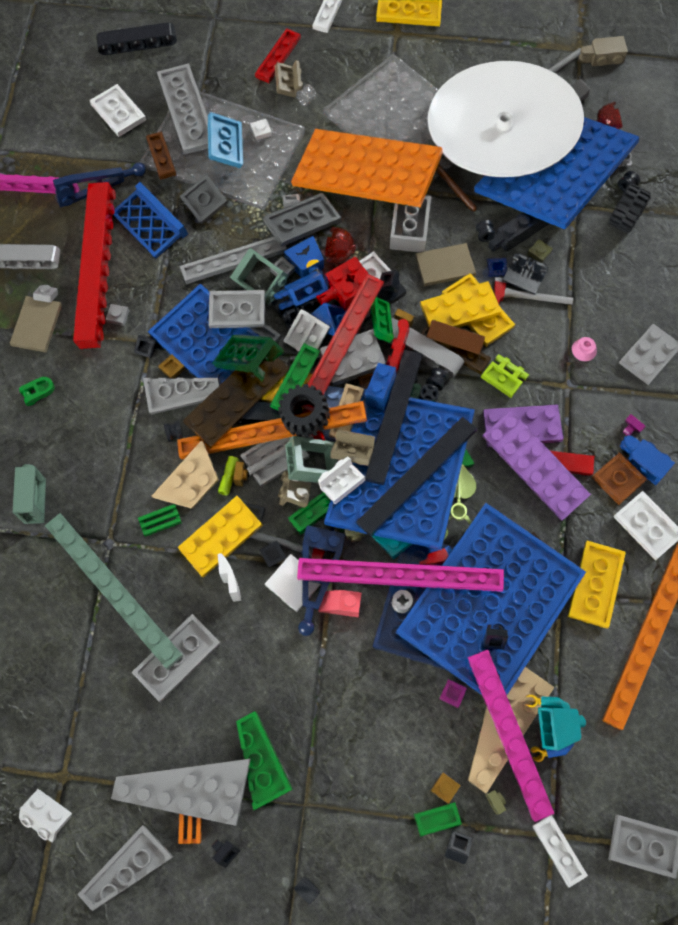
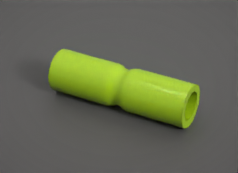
[218,456,239,496]

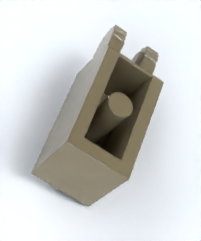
[578,36,628,66]

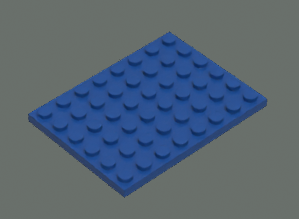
[474,117,639,229]
[324,389,475,550]
[395,503,586,695]

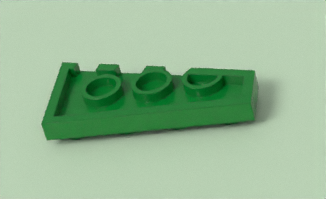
[236,711,293,811]

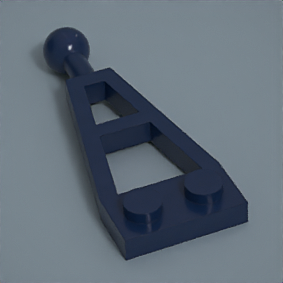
[53,162,146,207]
[298,525,345,636]

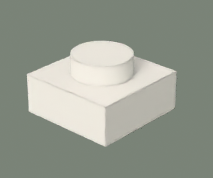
[250,119,272,141]

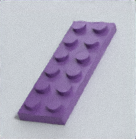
[482,410,591,521]

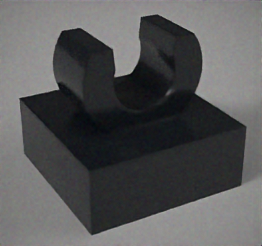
[380,270,400,293]
[483,624,508,650]
[211,839,241,868]

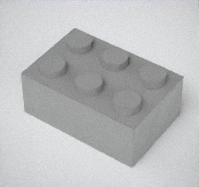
[389,196,431,252]
[320,329,386,387]

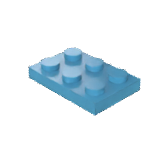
[208,112,243,168]

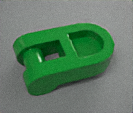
[19,377,55,406]

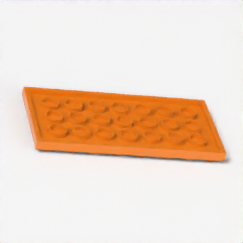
[291,129,443,207]

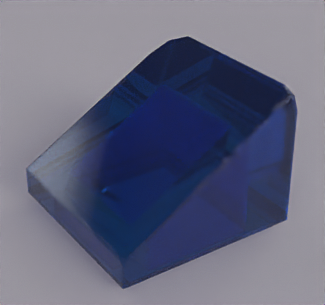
[487,258,507,277]

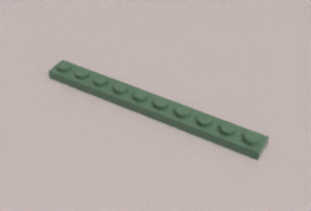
[45,513,183,670]

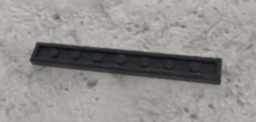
[365,350,422,485]
[356,417,477,537]

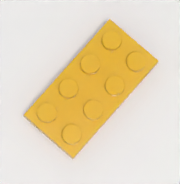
[376,0,442,27]
[441,273,515,347]
[420,281,502,328]
[178,496,263,578]
[568,541,626,629]

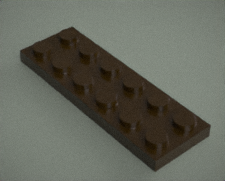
[183,358,290,448]

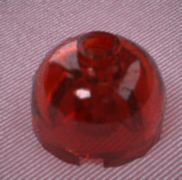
[596,101,623,130]
[325,227,356,264]

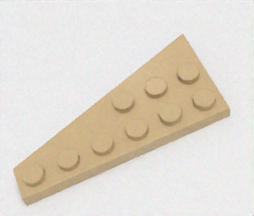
[468,667,554,793]

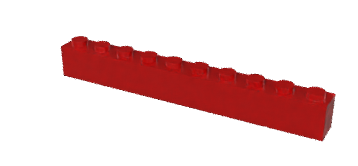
[73,182,116,349]

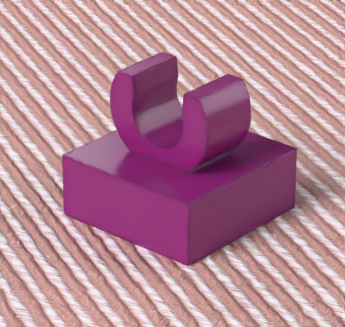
[623,414,646,436]

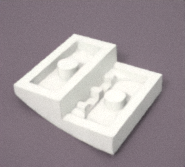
[284,309,330,351]
[218,554,241,602]
[265,554,321,612]

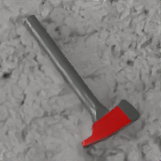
[249,532,325,559]

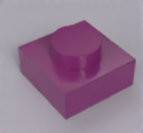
[439,679,467,708]

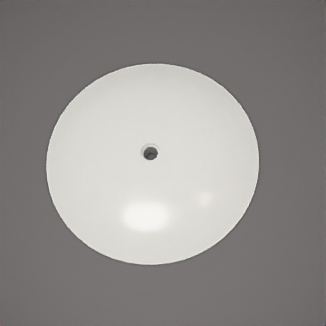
[428,61,584,177]

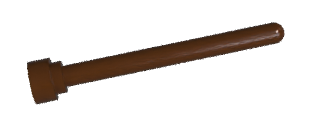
[426,144,477,212]

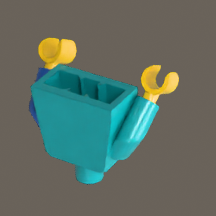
[525,694,586,762]

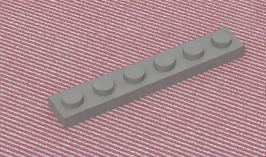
[180,237,287,284]

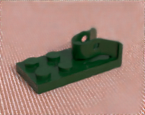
[212,335,284,382]

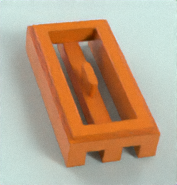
[178,814,202,844]

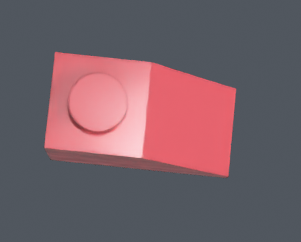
[319,590,362,617]

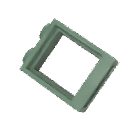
[230,248,288,305]
[285,436,337,483]
[13,464,46,524]

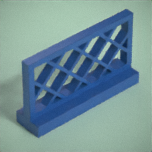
[114,182,188,259]

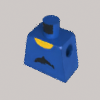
[284,236,324,278]

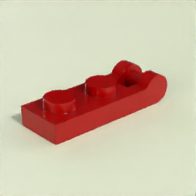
[386,319,410,375]

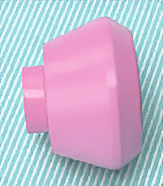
[572,337,597,361]

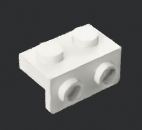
[318,457,365,504]
[19,789,72,842]

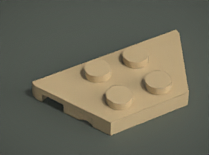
[152,441,219,509]

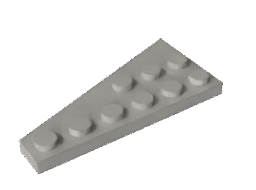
[111,759,251,826]

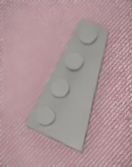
[143,378,220,415]
[77,825,174,911]

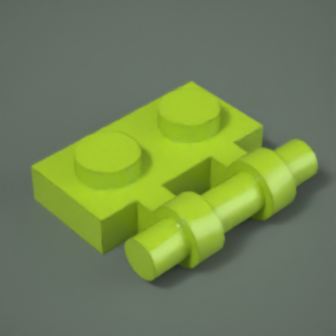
[481,354,529,398]

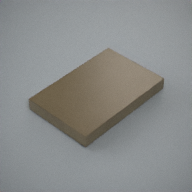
[415,243,476,287]
[10,296,62,352]

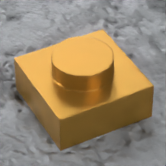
[394,309,414,328]
[158,354,185,379]
[233,461,248,487]
[430,773,461,804]

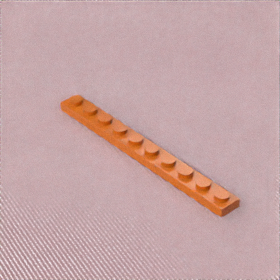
[177,401,367,460]
[602,542,678,730]

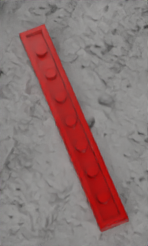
[301,273,384,412]

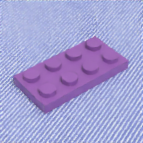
[483,405,563,447]

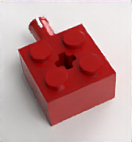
[317,256,369,312]

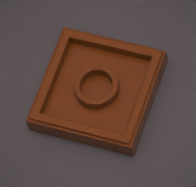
[591,452,647,505]

